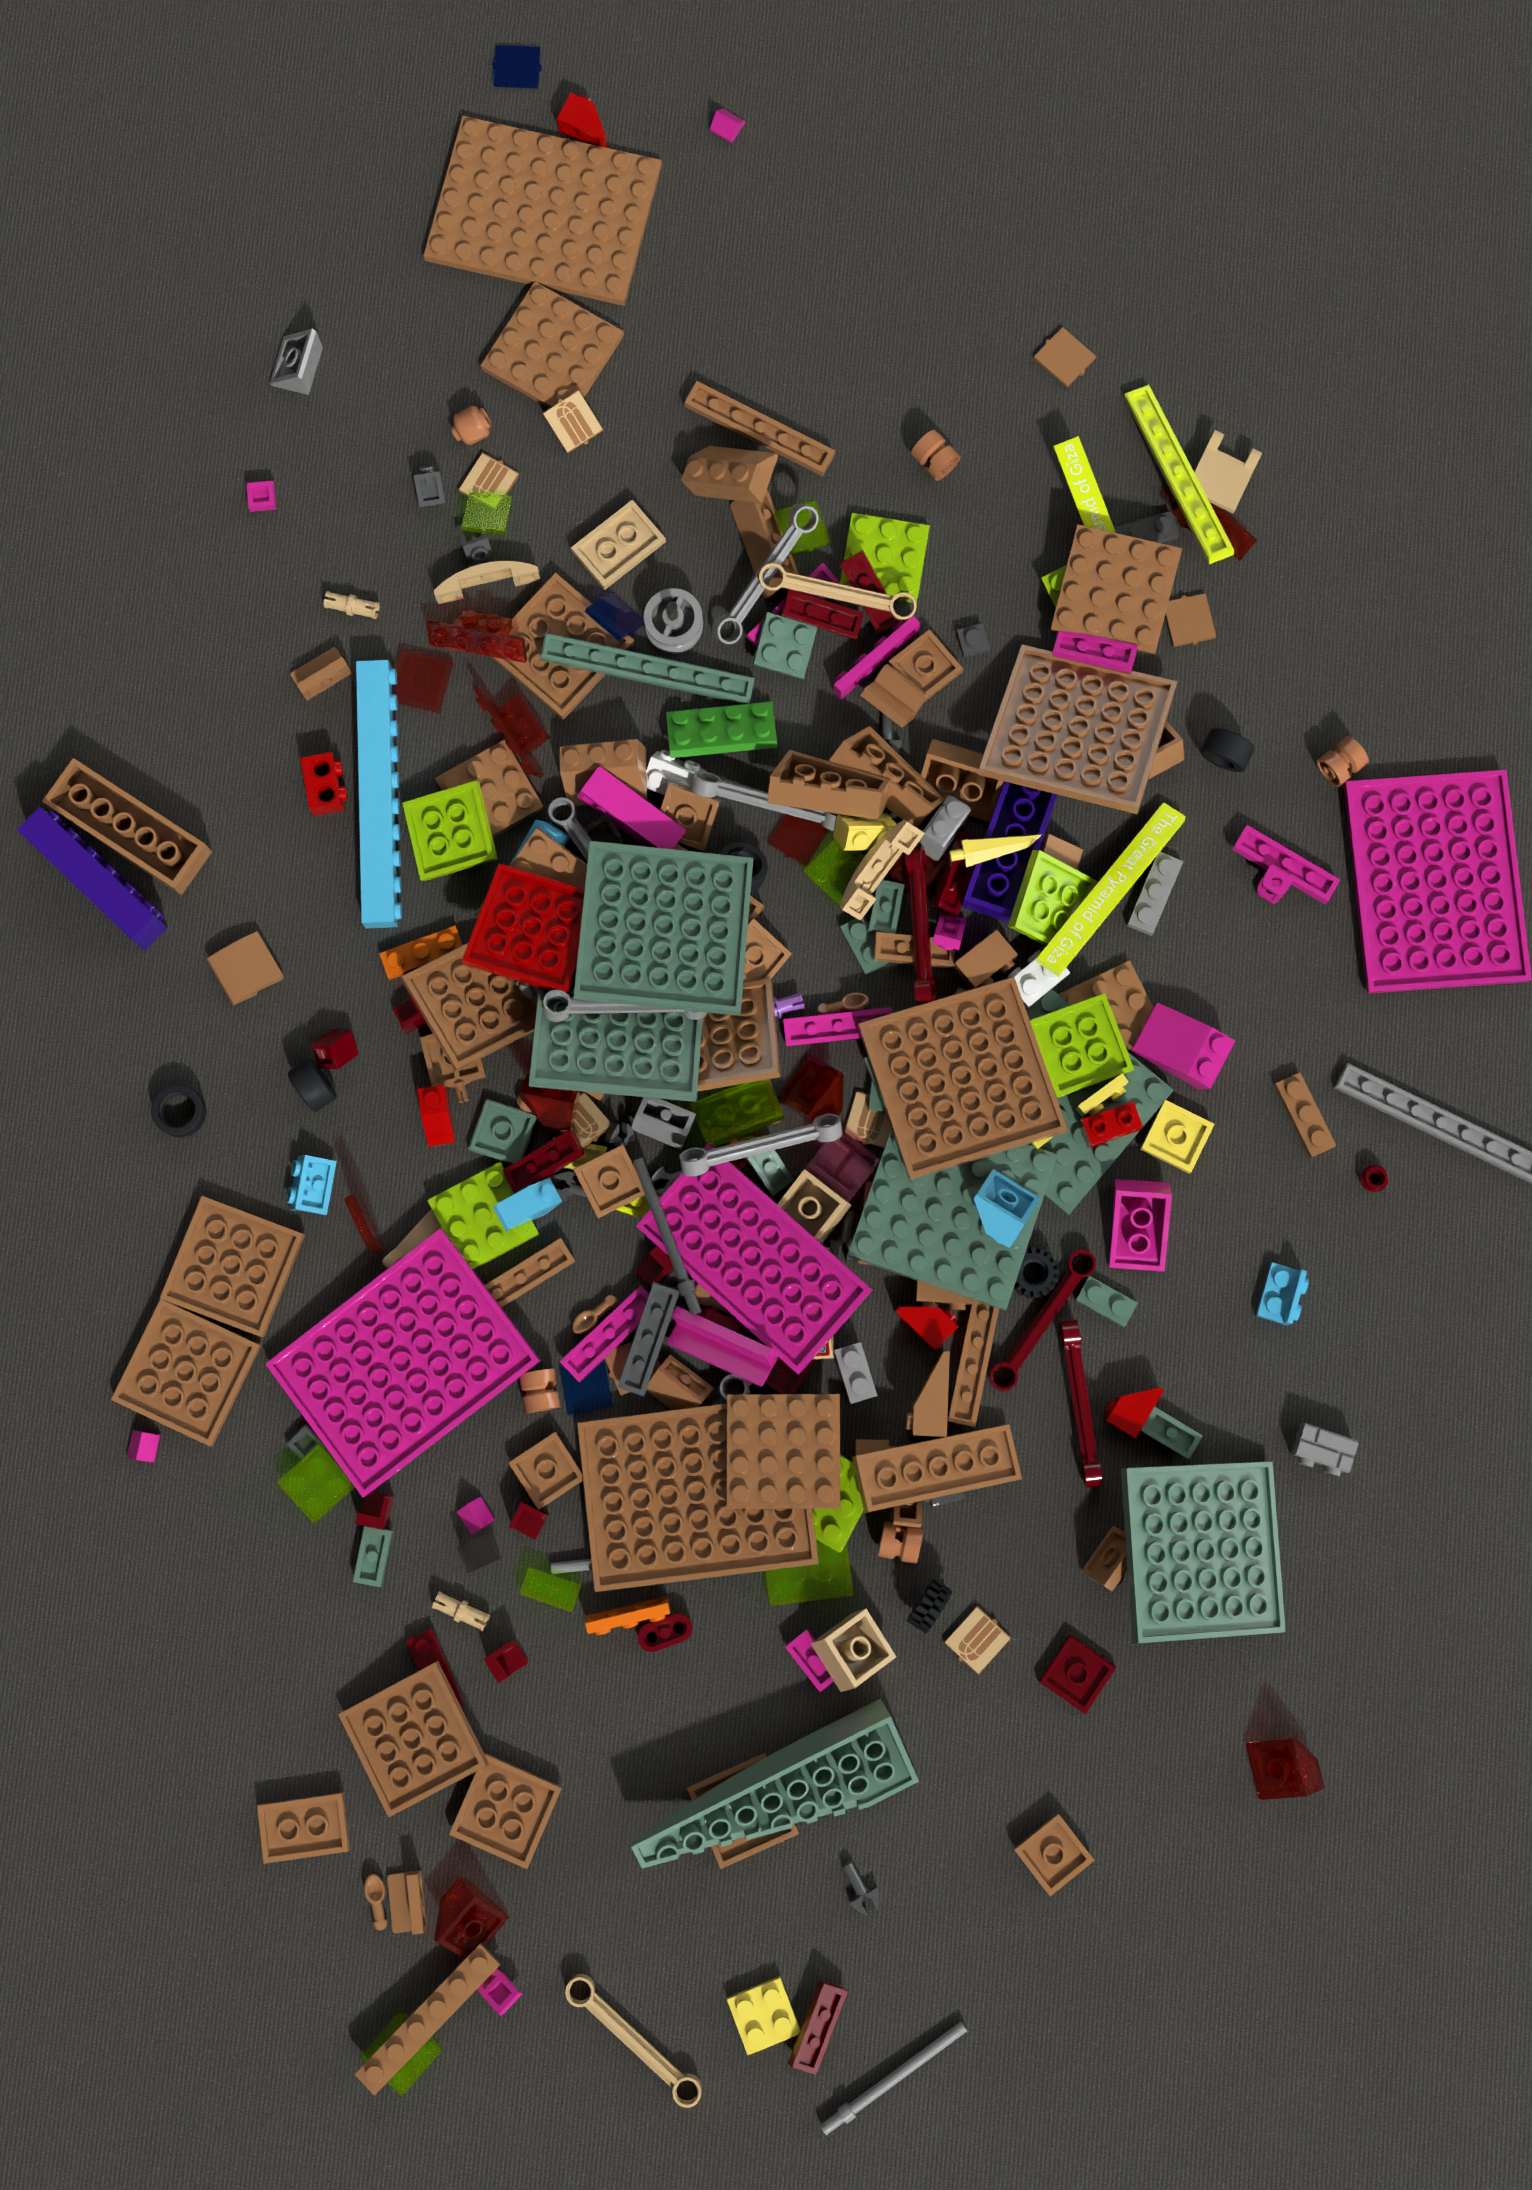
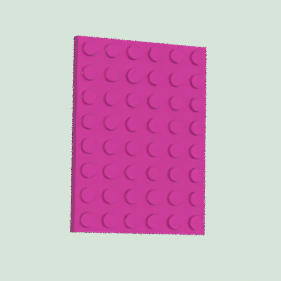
[1344,770,1532,994]
[266,1228,541,1498]

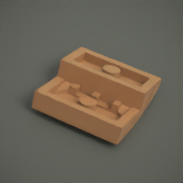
[207,931,284,1005]

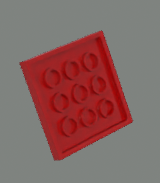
[462,864,585,994]

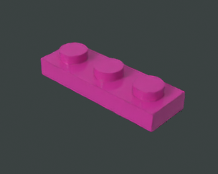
[1053,631,1138,673]

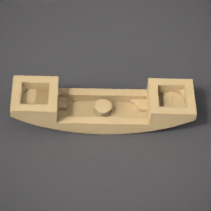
[434,561,541,605]
[840,820,925,921]

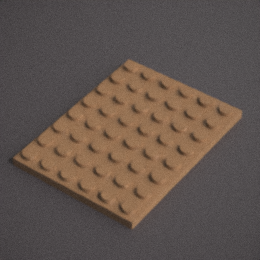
[424,116,662,306]
[577,1403,819,1592]

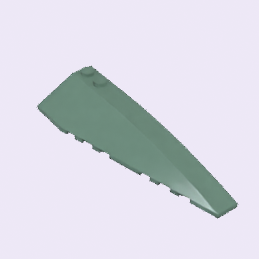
[630,1699,919,1868]

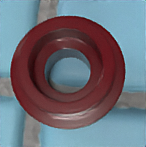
[1360,1165,1389,1193]

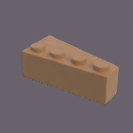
[829,726,945,828]
[767,750,891,820]

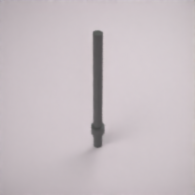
[633,1158,702,1316]

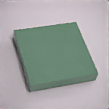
[468,1098,538,1165]

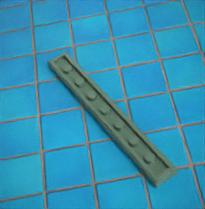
[540,633,755,704]

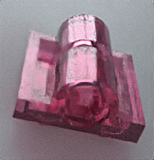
[806,1130,880,1203]

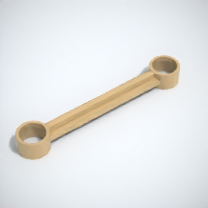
[759,563,917,620]
[565,1974,702,2108]

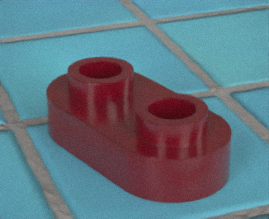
[698,1306,750,1337]
[638,1613,693,1652]

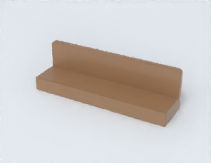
[730,490,799,599]

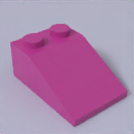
[1131,1002,1235,1090]
[1109,1179,1172,1272]

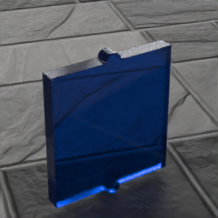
[492,45,542,89]
[585,592,645,641]
[559,1359,613,1415]

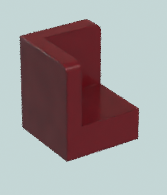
[392,994,426,1034]
[311,1029,359,1070]
[635,1246,674,1287]
[355,1492,395,1530]
[508,1502,549,1540]
[483,1639,529,1683]

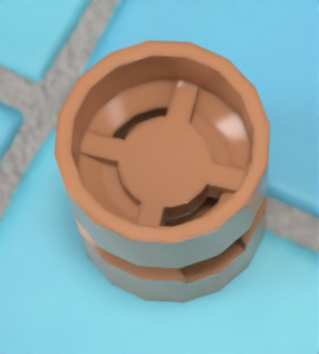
[911,430,961,481]
[1316,736,1369,787]
[519,1369,560,1413]
[878,1520,923,1564]

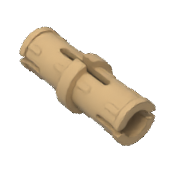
[324,591,380,619]
[432,1591,490,1631]

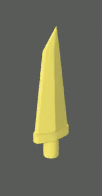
[949,835,1041,867]

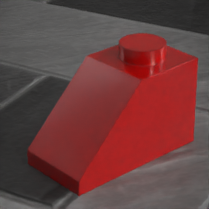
[557,93,607,148]
[417,1085,456,1147]
[895,1307,958,1352]
[1103,1388,1164,1439]

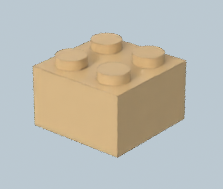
[778,1169,852,1244]
[810,1609,896,1692]

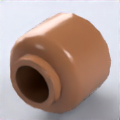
[451,405,492,445]

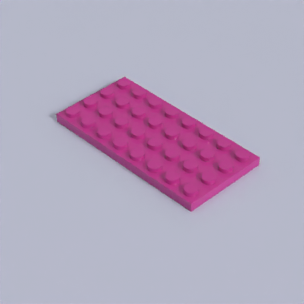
[636,1143,873,1374]

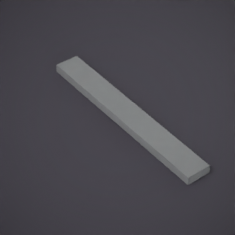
[1334,1063,1532,1184]

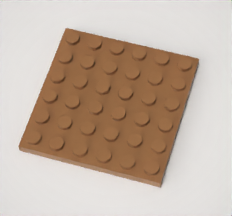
[978,644,1178,814]
[858,977,1068,1180]

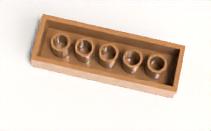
[42,758,212,896]

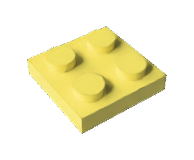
[1140,1100,1214,1174]
[727,1976,800,2055]

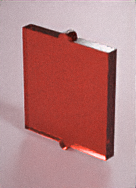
[769,814,829,867]

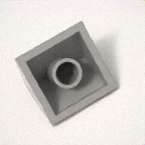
[269,329,323,395]

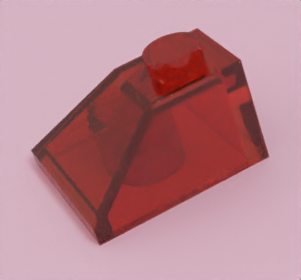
[777,1055,844,1124]
[519,1065,581,1130]
[1246,1737,1325,1800]
[434,1877,510,1958]

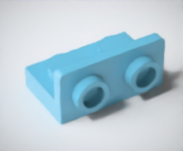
[286,1155,337,1215]
[1255,1262,1309,1325]

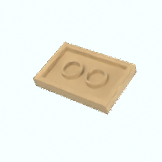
[571,500,666,590]

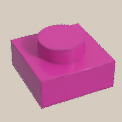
[247,481,276,512]

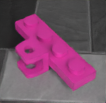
[1232,825,1340,904]

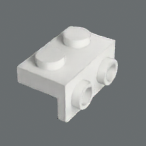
[646,750,706,795]
[1007,950,1070,1008]

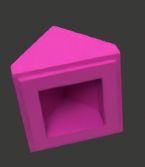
[710,109,745,143]
[127,1430,161,1463]
[457,1496,495,1536]

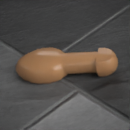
[817,992,869,1015]
[572,1295,618,1334]
[364,1873,388,1931]

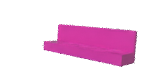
[577,767,685,849]
[667,1306,778,1387]

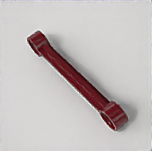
[905,846,937,1006]
[989,1250,1096,1391]
[1059,1319,1103,1488]

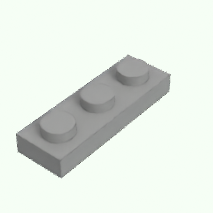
[1127,852,1183,936]

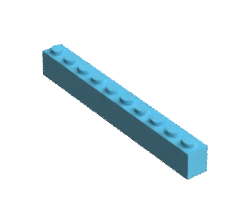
[356,660,402,929]

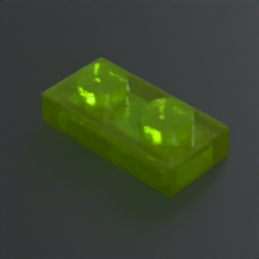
[519,1567,582,1612]

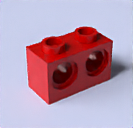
[300,752,348,816]
[1078,1101,1143,1149]

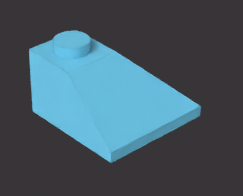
[974,1169,1040,1248]

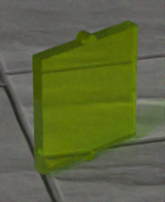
[462,492,513,535]
[775,501,831,554]

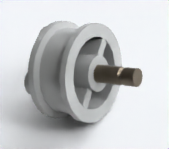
[644,588,703,653]

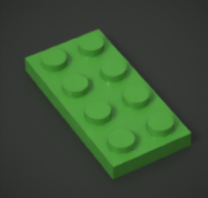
[666,702,777,758]

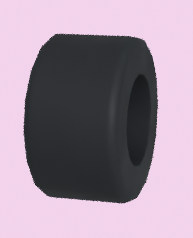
[1201,728,1255,772]
[288,1058,337,1112]

